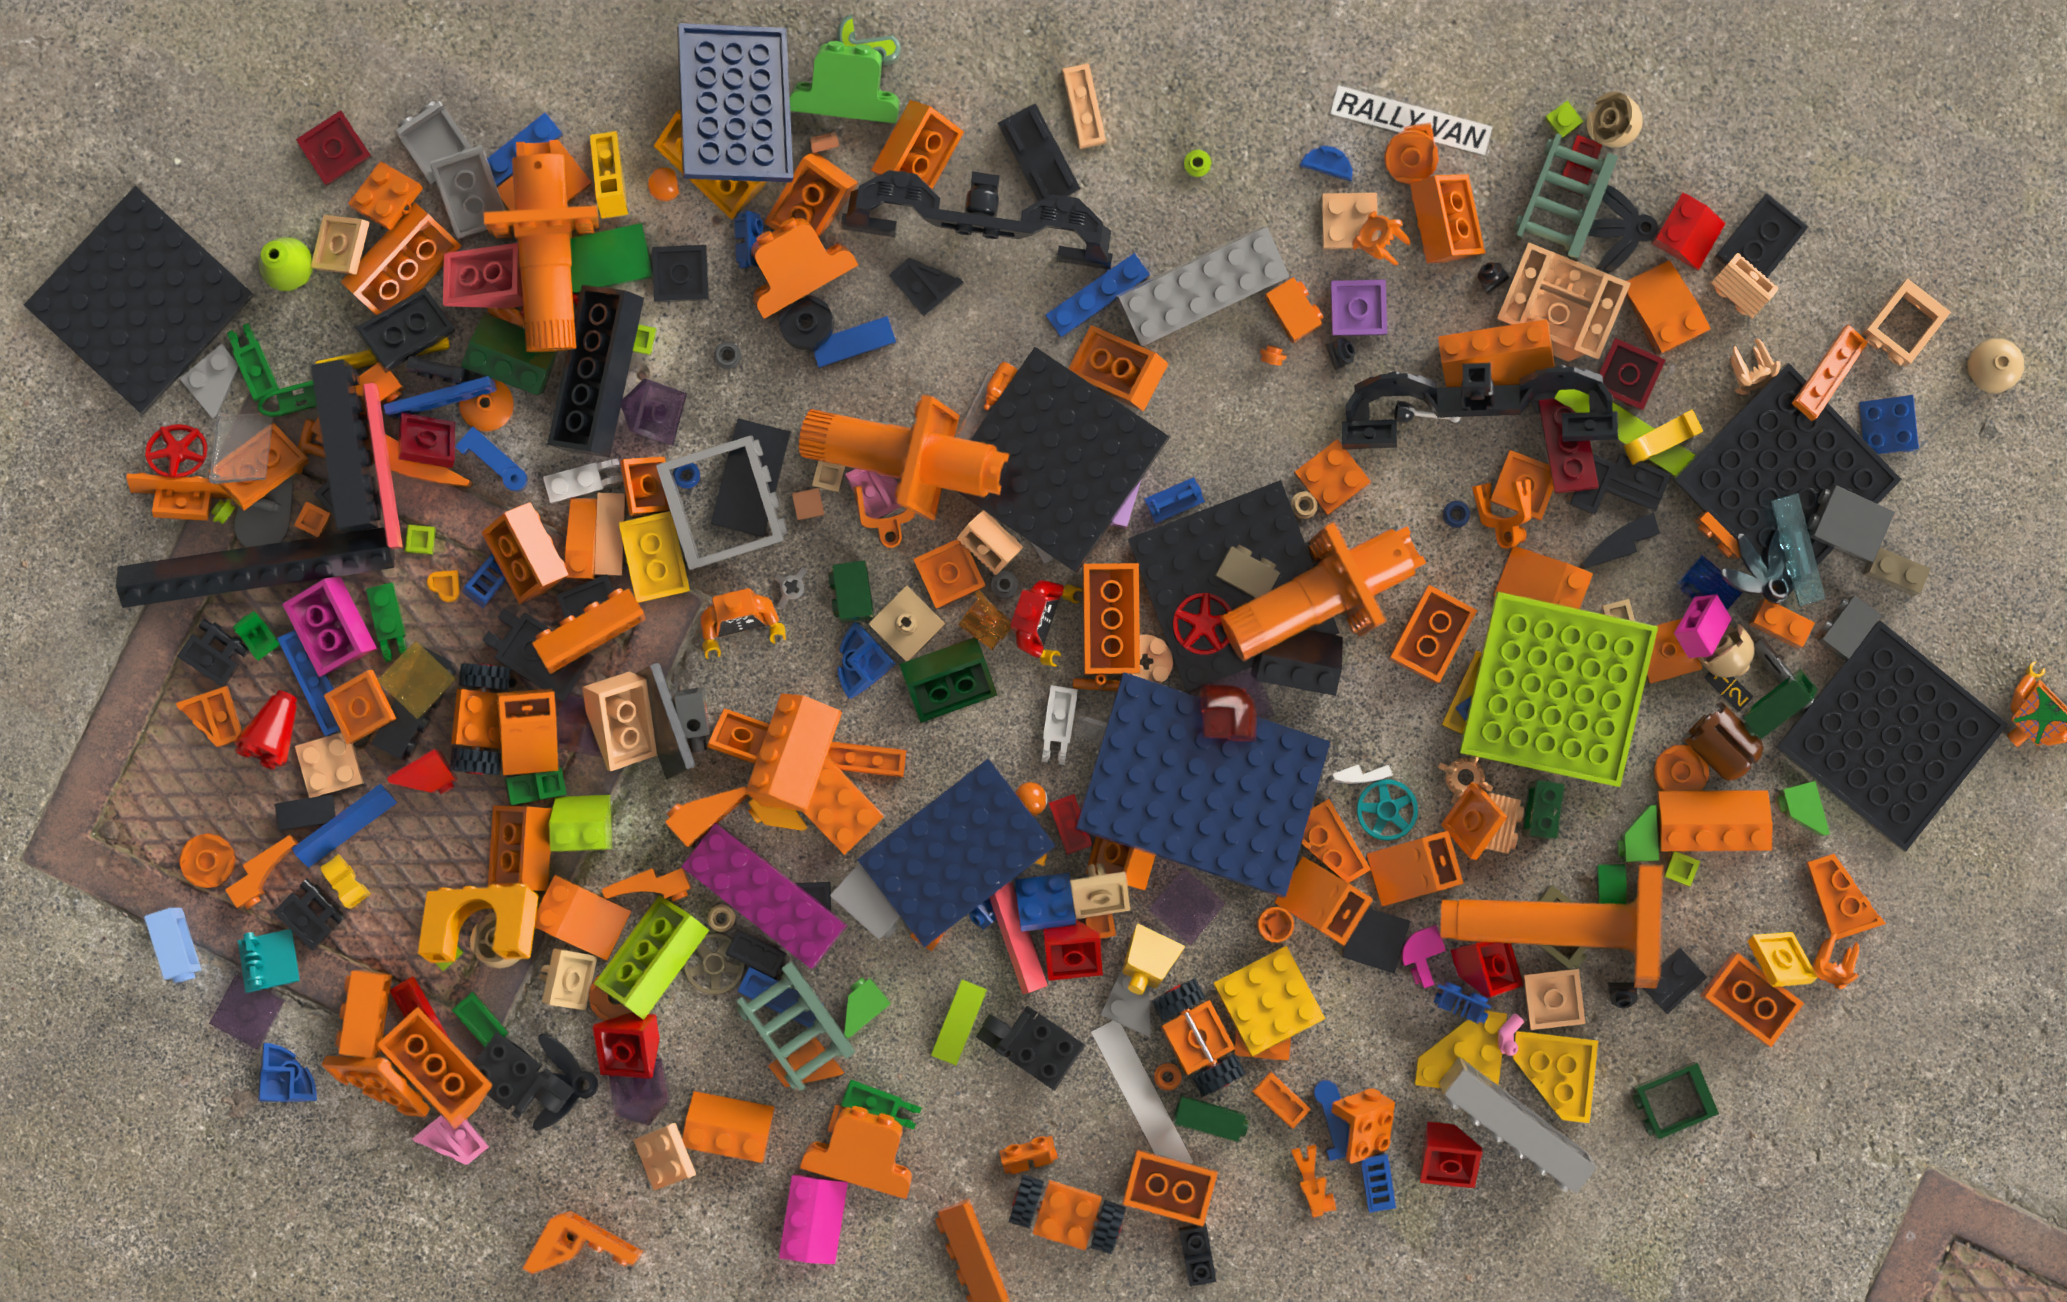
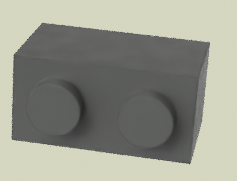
[1818,596,1881,660]

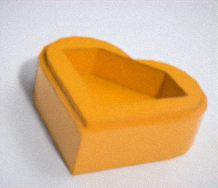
[427,570,460,603]

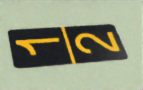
[1704,672,1753,711]

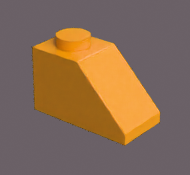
[748,799,809,831]

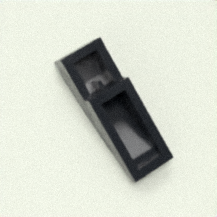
[1580,513,1660,569]

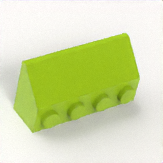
[594,895,709,1020]

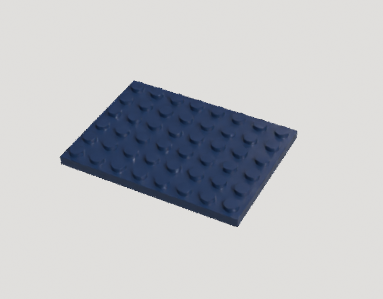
[1075,672,1331,898]

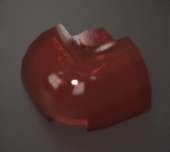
[1201,684,1257,742]

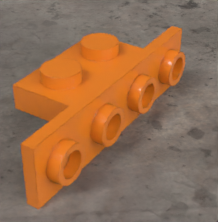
[126,473,232,521]

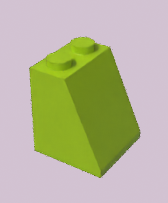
[549,795,613,852]

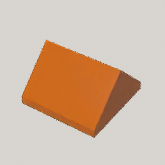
[620,456,670,518]
[707,708,770,764]

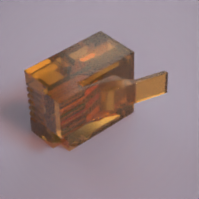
[958,590,1011,650]

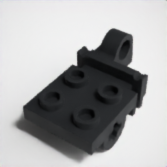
[976,1005,1085,1091]
[473,1032,574,1119]

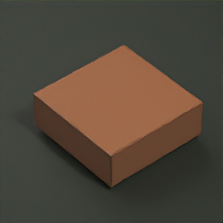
[810,132,839,153]
[792,488,825,521]

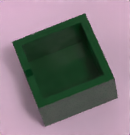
[828,560,874,623]

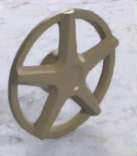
[684,933,745,995]

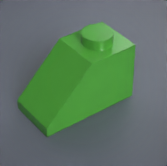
[1777,781,1830,836]
[1617,805,1659,862]
[844,977,891,1039]

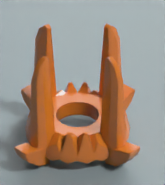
[1352,211,1410,266]
[1812,933,1859,989]

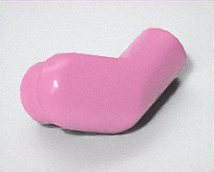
[1498,1013,1524,1056]

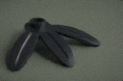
[1577,185,1658,274]
[1721,527,1789,604]
[533,1033,599,1131]

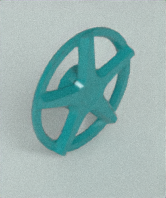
[1356,779,1418,841]

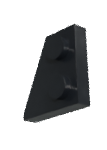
[889,258,964,318]

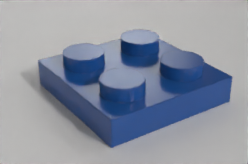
[1015,873,1076,932]

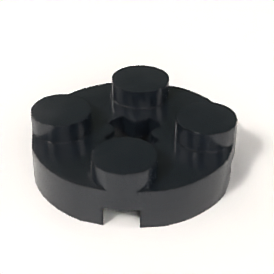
[779,295,834,352]

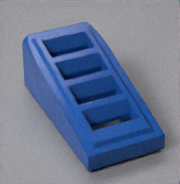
[462,554,506,609]
[1360,1153,1396,1213]

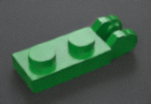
[227,323,280,402]
[366,582,409,663]
[841,1079,922,1130]

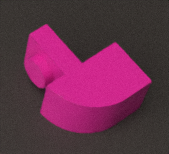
[1400,925,1446,988]

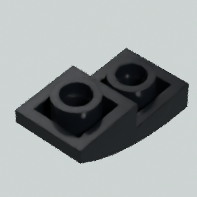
[274,795,336,832]
[1179,1223,1217,1287]

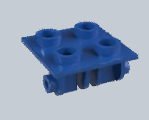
[1859,395,1919,454]
[1433,981,1492,1024]

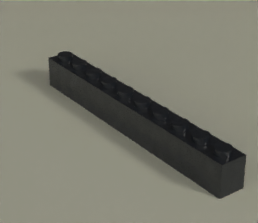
[115,527,395,608]

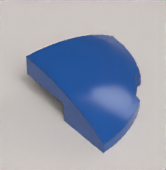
[837,622,896,699]
[258,1043,317,1102]

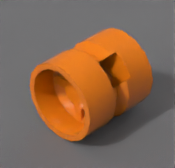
[1256,907,1294,942]

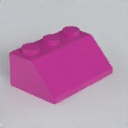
[282,576,377,677]
[779,1173,848,1264]

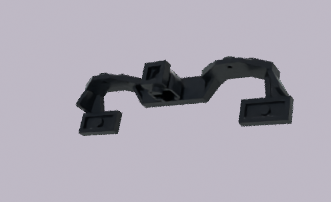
[841,170,1113,270]
[1342,363,1618,450]

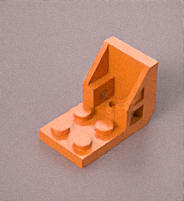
[523,1211,643,1274]

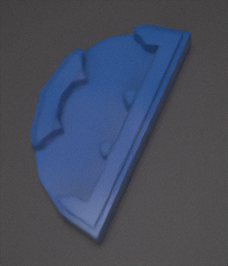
[1299,146,1353,182]

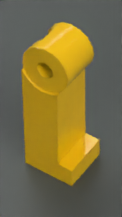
[1623,409,1703,465]

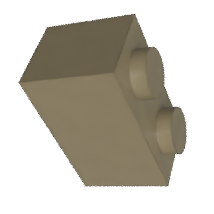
[1214,545,1280,598]
[1863,547,1931,596]

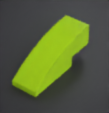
[931,979,987,1066]

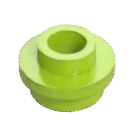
[1184,150,1211,177]
[211,498,235,524]

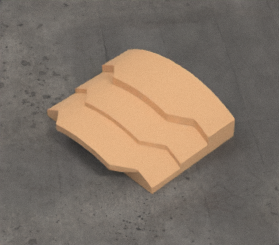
[1497,242,1631,362]

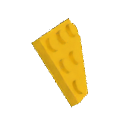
[1414,1010,1507,1088]
[1512,1031,1598,1123]

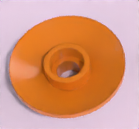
[459,377,514,432]

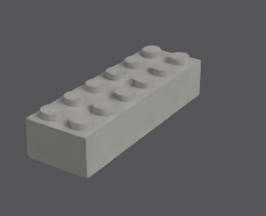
[1115,226,1290,347]
[1439,1057,1597,1194]

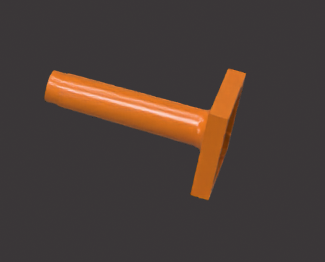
[1440,865,1662,988]

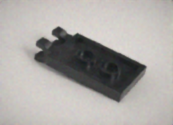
[483,608,594,703]

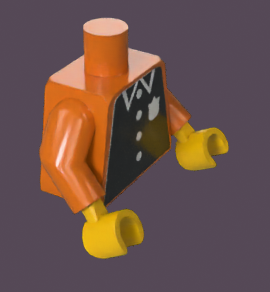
[700,588,786,659]

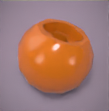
[648,167,680,201]
[1015,782,1048,816]

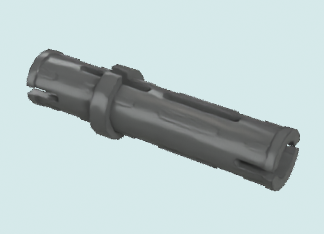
[1754,636,1815,711]

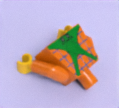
[2007,662,2067,747]

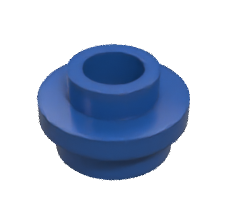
[673,463,700,489]

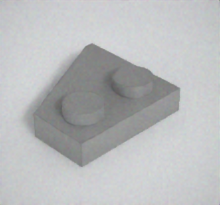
[179,344,240,420]
[1100,966,1150,1037]

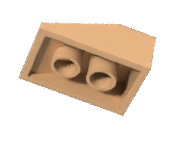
[582,672,657,771]

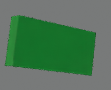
[452,991,509,1048]

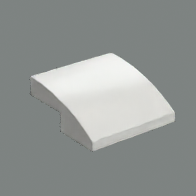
[1329,764,1392,784]

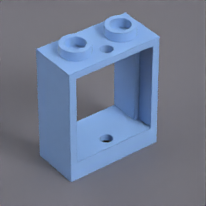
[144,908,201,983]

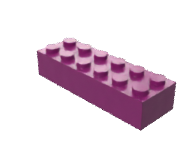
[682,823,848,969]

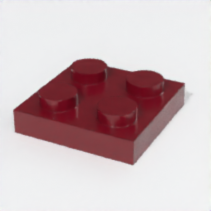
[295,110,372,186]
[398,412,455,468]

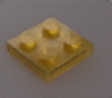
[377,641,457,719]

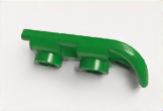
[257,380,317,417]

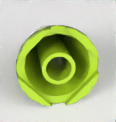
[258,237,313,292]

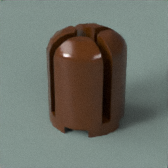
[1683,701,1764,781]

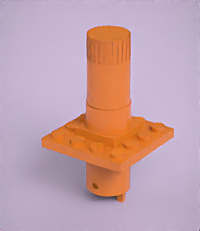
[484,140,599,352]
[799,395,1009,521]
[1220,522,1426,661]

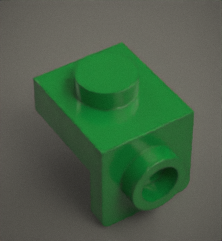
[233,611,280,661]

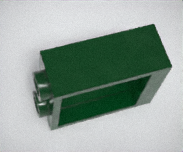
[1743,668,1818,740]
[1522,780,1565,840]
[1632,1062,1719,1140]
[1172,1095,1249,1142]

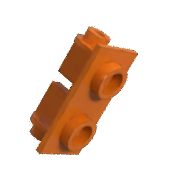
[999,1136,1058,1175]

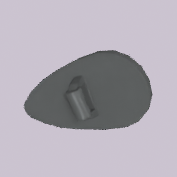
[234,476,293,547]

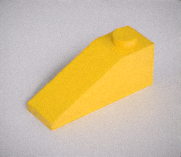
[590,131,628,219]

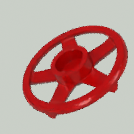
[145,424,208,478]
[1173,593,1232,655]

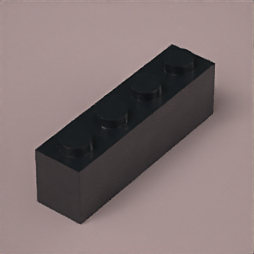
[371,647,457,760]

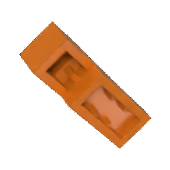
[225,835,299,910]
[601,868,692,902]

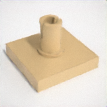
[868,585,946,662]
[1070,863,1130,919]
[540,948,598,1010]

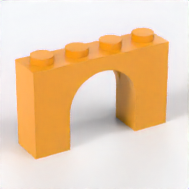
[418,883,538,963]

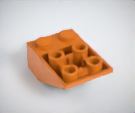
[496,688,558,775]
[1366,831,1464,907]
[1274,856,1373,946]

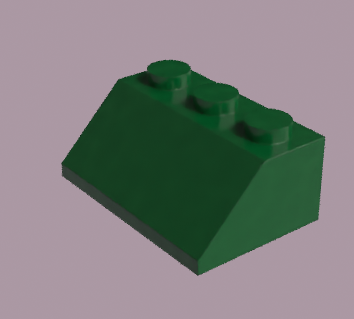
[461,313,558,396]
[899,636,998,723]

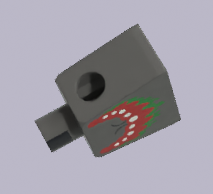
[674,687,711,753]

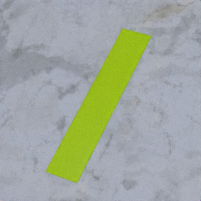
[1554,390,1695,476]

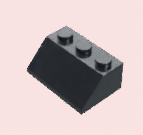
[1251,629,1343,696]

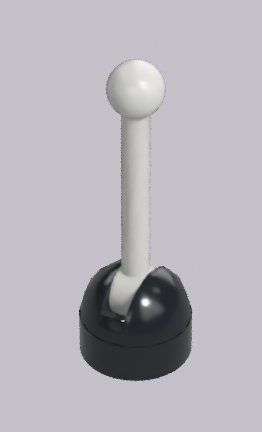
[1394,400,1461,423]

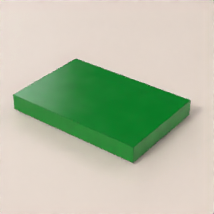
[570,223,653,294]

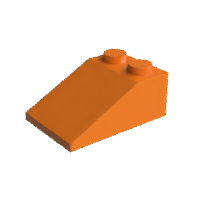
[764,152,858,239]
[1626,260,1711,356]
[1068,325,1169,412]
[1493,546,1593,609]
[665,787,749,847]
[534,875,632,961]

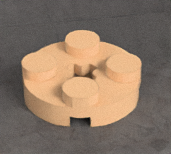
[1131,635,1173,684]

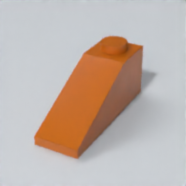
[565,498,597,581]

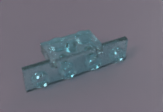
[1771,493,1826,607]

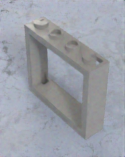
[656,436,788,570]

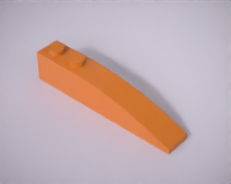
[310,416,474,488]

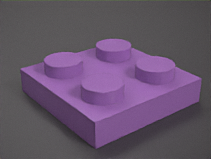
[1330,280,1387,337]

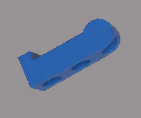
[455,426,528,492]
[1313,1080,1350,1161]

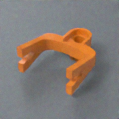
[1472,479,1531,549]
[853,480,915,548]
[1291,1144,1336,1218]

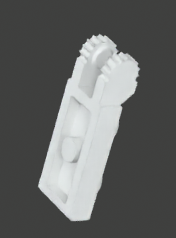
[543,459,623,504]
[1041,685,1078,765]

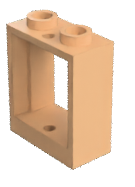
[1862,279,1951,367]

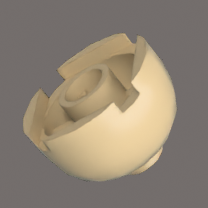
[1587,91,1643,148]
[1967,339,2024,393]
[1698,624,1755,678]
[470,912,520,969]

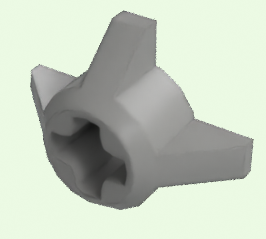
[774,567,808,609]

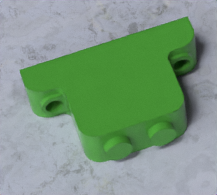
[789,41,900,124]

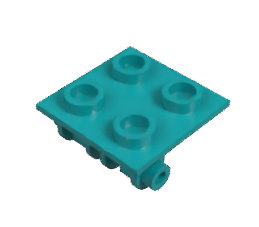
[238,929,300,993]

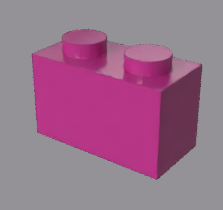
[1674,594,1732,658]

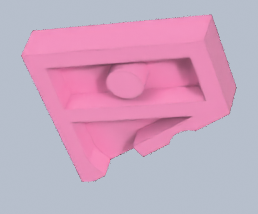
[845,469,903,518]
[412,1115,489,1165]

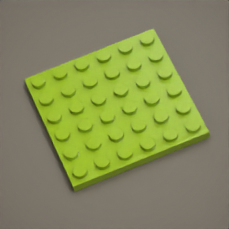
[1459,591,1658,787]

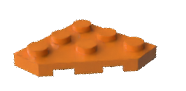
[321,1055,430,1117]

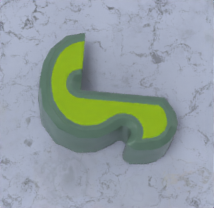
[837,14,901,66]

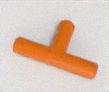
[296,419,325,474]
[1073,674,1120,691]

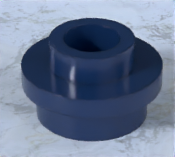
[1443,501,1470,528]

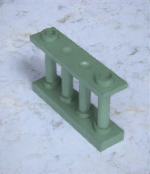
[1513,133,1618,262]
[736,962,856,1091]

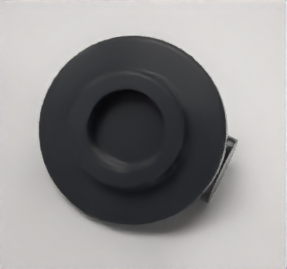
[1477,262,1509,294]
[1325,338,1355,370]
[1608,982,1638,1009]

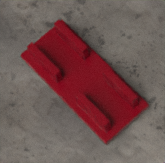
[1538,398,1599,494]

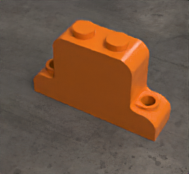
[751,218,858,319]
[800,1106,912,1199]

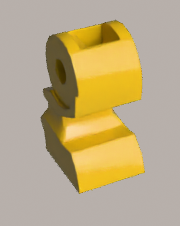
[320,854,371,909]

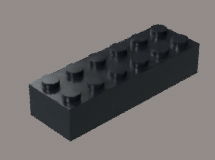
[547,285,644,458]
[311,359,381,533]

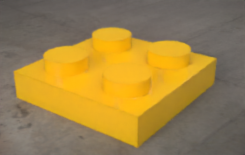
[1747,932,1818,987]

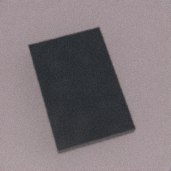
[1714,193,1809,278]
[355,287,455,373]

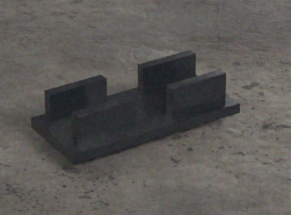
[997,103,1081,201]

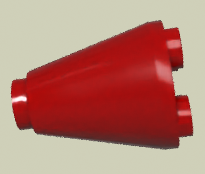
[235,690,298,770]

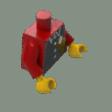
[1010,580,1082,667]

